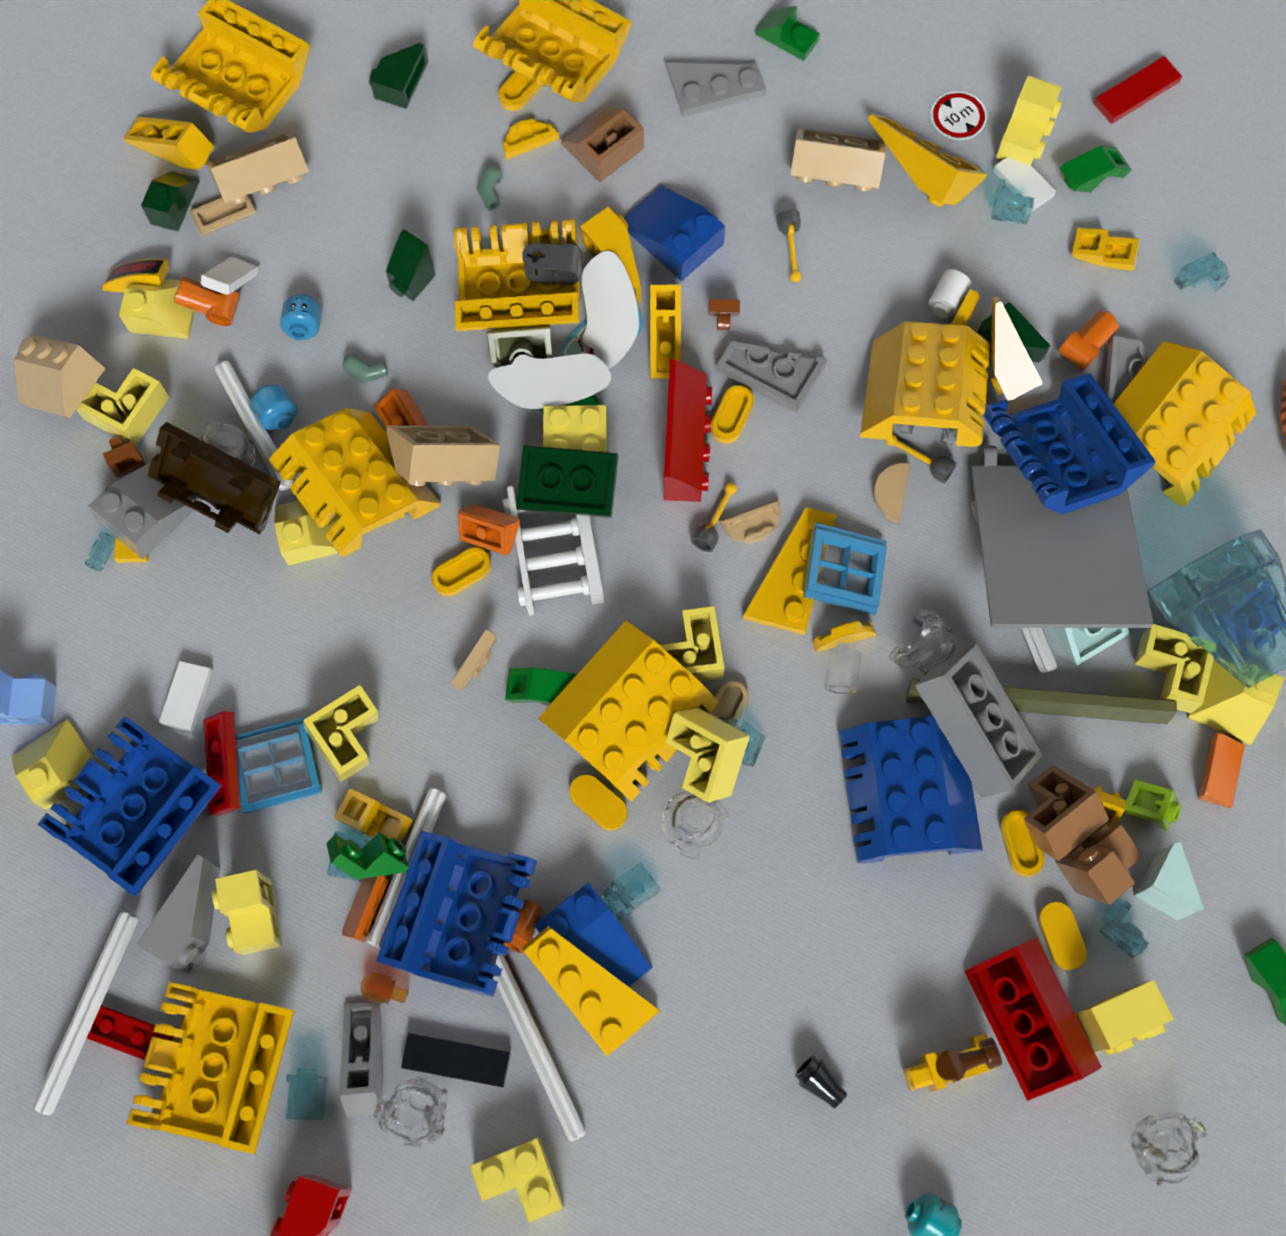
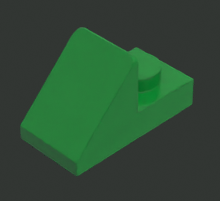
[755,6,820,61]

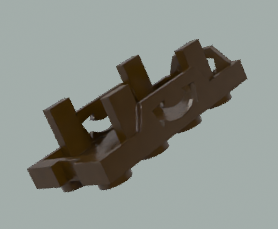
[147,422,281,535]

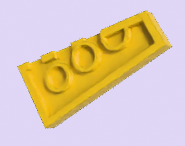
[521,926,660,1056]

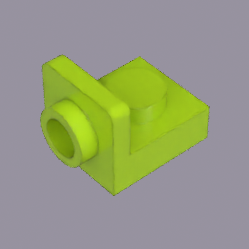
[1125,779,1181,831]

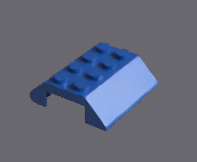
[983,373,1155,514]
[37,716,222,897]
[839,716,983,863]
[376,830,537,997]

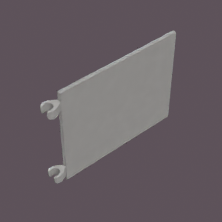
[971,446,1153,628]

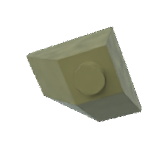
[487,325,553,368]

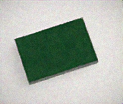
[516,445,619,518]

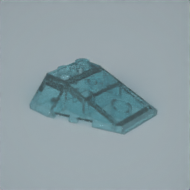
[1148,529,1286,688]

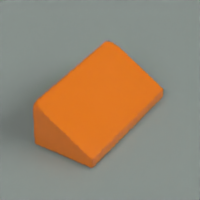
[373,387,428,429]
[458,504,520,556]
[1198,732,1245,808]
[342,875,389,943]

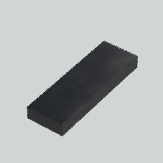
[401,1033,511,1088]

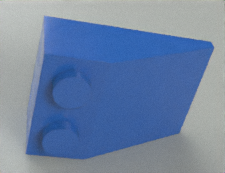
[624,185,725,282]
[534,882,652,987]

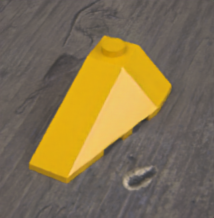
[868,114,987,207]

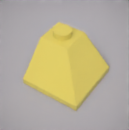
[119,279,200,339]
[274,501,340,565]
[1187,660,1285,745]
[11,719,96,810]

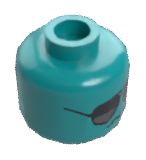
[905,1193,962,1236]

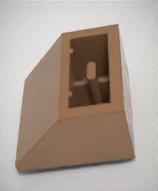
[561,107,644,183]

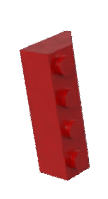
[664,359,712,502]
[964,938,1102,1101]

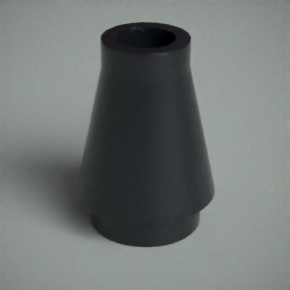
[795,1056,847,1109]

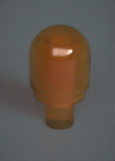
[360,973,409,1004]

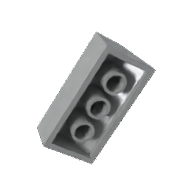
[915,643,1043,798]

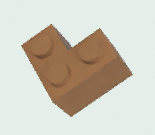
[1023,765,1109,862]
[1055,821,1143,905]

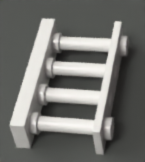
[503,486,604,616]

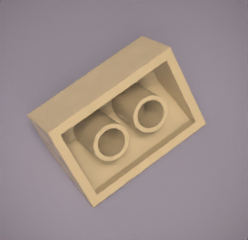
[790,128,886,191]
[206,132,309,205]
[13,334,106,419]
[386,425,500,486]

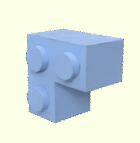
[0,667,56,725]

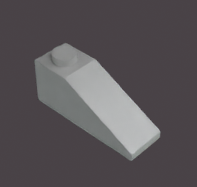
[339,1001,383,1118]

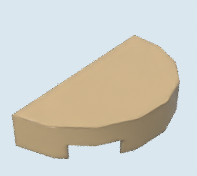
[873,463,911,524]
[720,500,781,544]
[450,629,497,690]

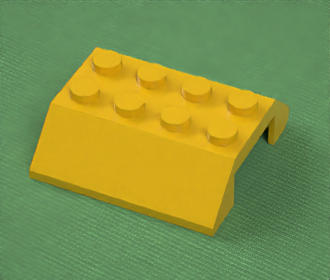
[151,0,311,133]
[473,0,632,102]
[454,219,581,332]
[860,321,991,447]
[1113,341,1256,506]
[269,408,441,557]
[538,620,719,802]
[126,982,295,1154]

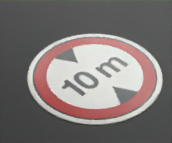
[930,91,987,140]

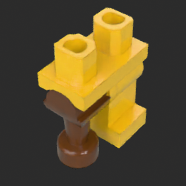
[903,1033,1002,1092]

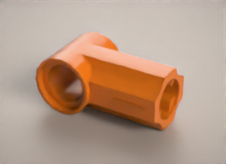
[174,276,240,326]
[1058,311,1120,371]

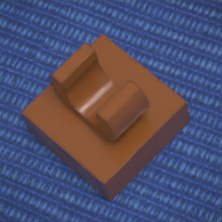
[708,299,740,330]
[103,435,146,478]

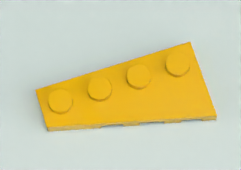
[743,507,836,635]

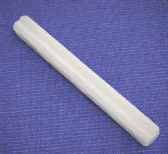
[215,361,294,492]
[367,788,446,948]

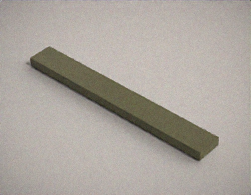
[906,678,1177,724]

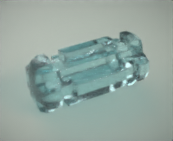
[85,532,115,572]

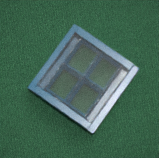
[803,523,887,615]
[235,717,322,814]

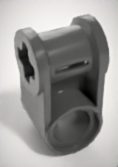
[522,243,582,285]

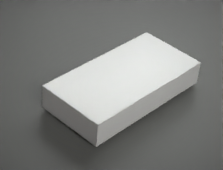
[993,157,1056,212]
[201,257,258,295]
[159,661,213,732]

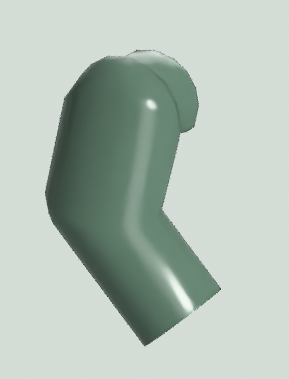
[477,166,503,211]
[342,353,388,383]

